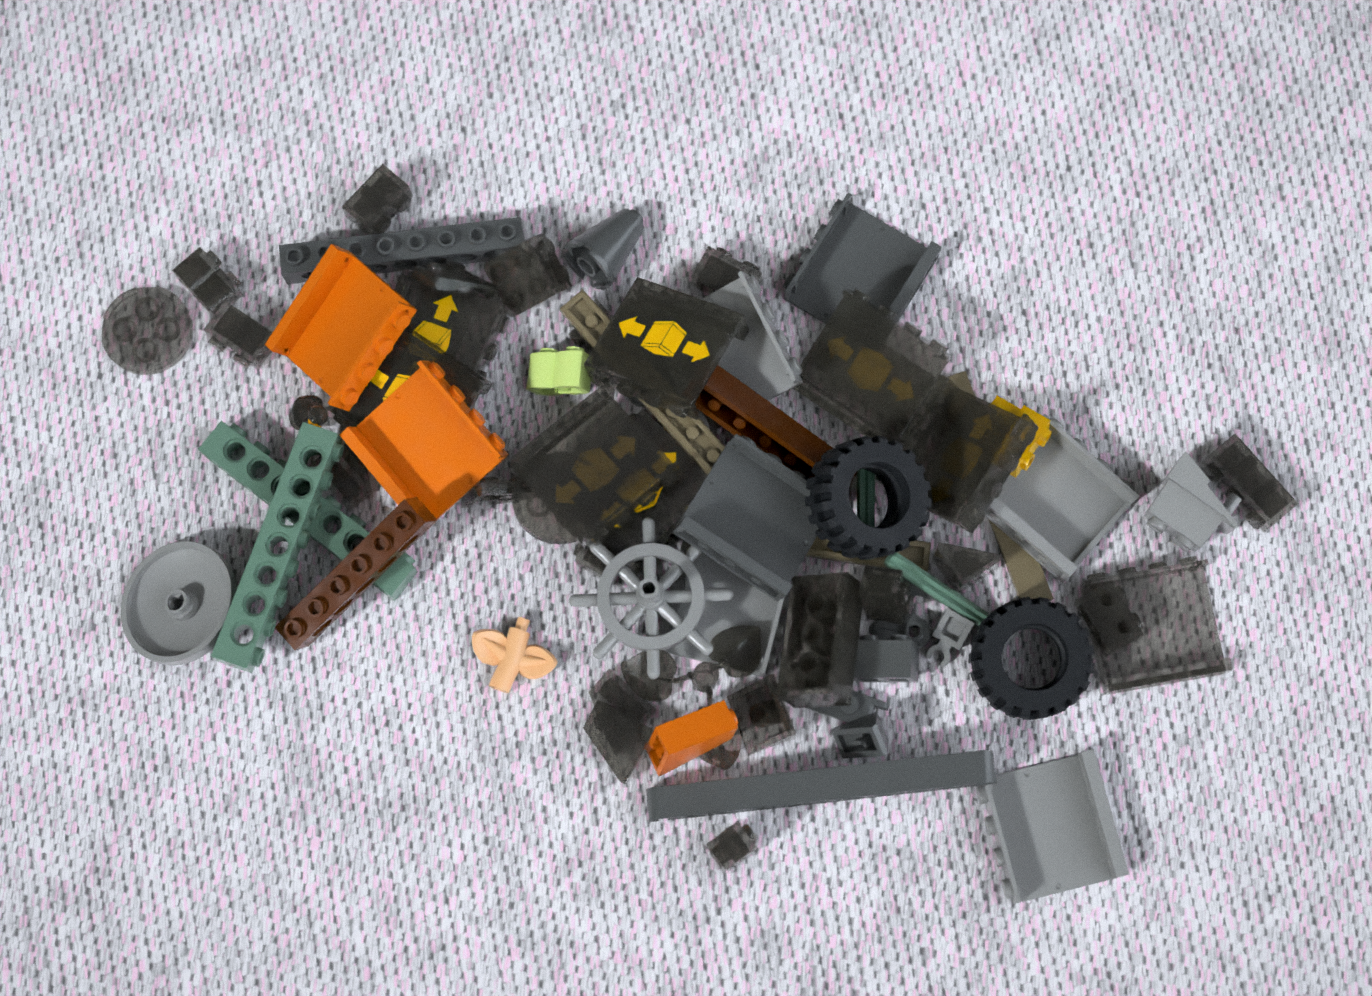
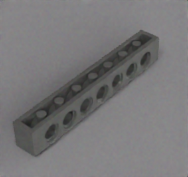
[279,217,527,285]

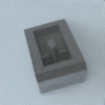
[831,712,889,759]

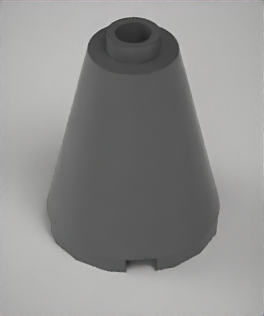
[563,208,644,290]

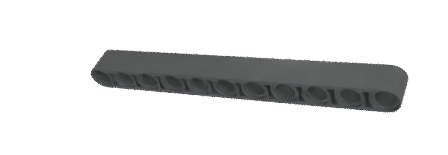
[646,750,997,822]

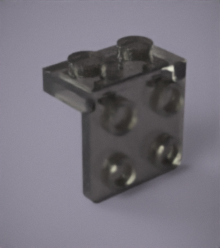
[484,233,572,317]

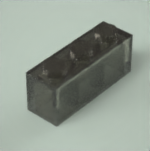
[1202,434,1298,532]

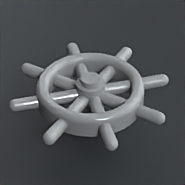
[569,517,733,679]

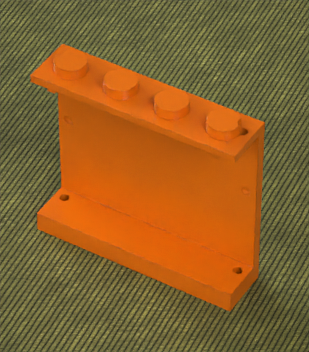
[265,244,417,411]
[339,360,509,520]

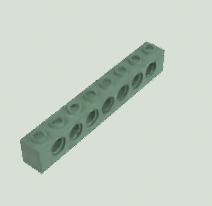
[198,420,418,601]
[211,422,344,673]

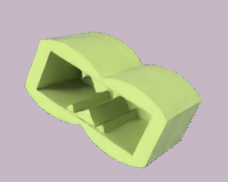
[526,346,593,396]

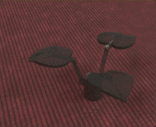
[621,625,761,770]

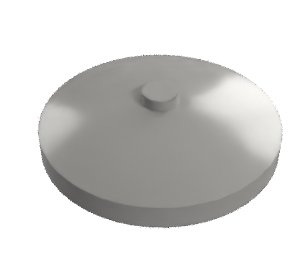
[121,541,237,665]

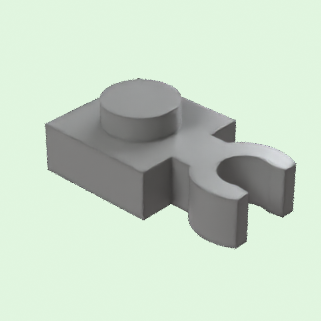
[925,607,975,667]

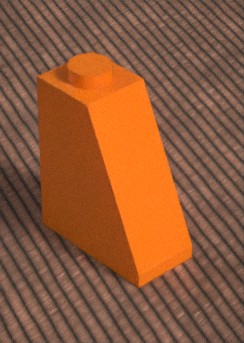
[646,700,738,776]

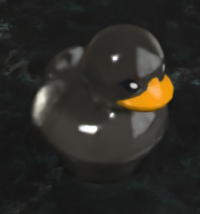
[289,395,329,430]

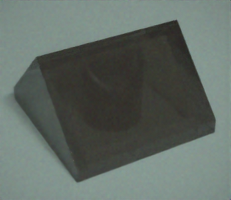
[932,542,1001,594]
[727,674,796,755]

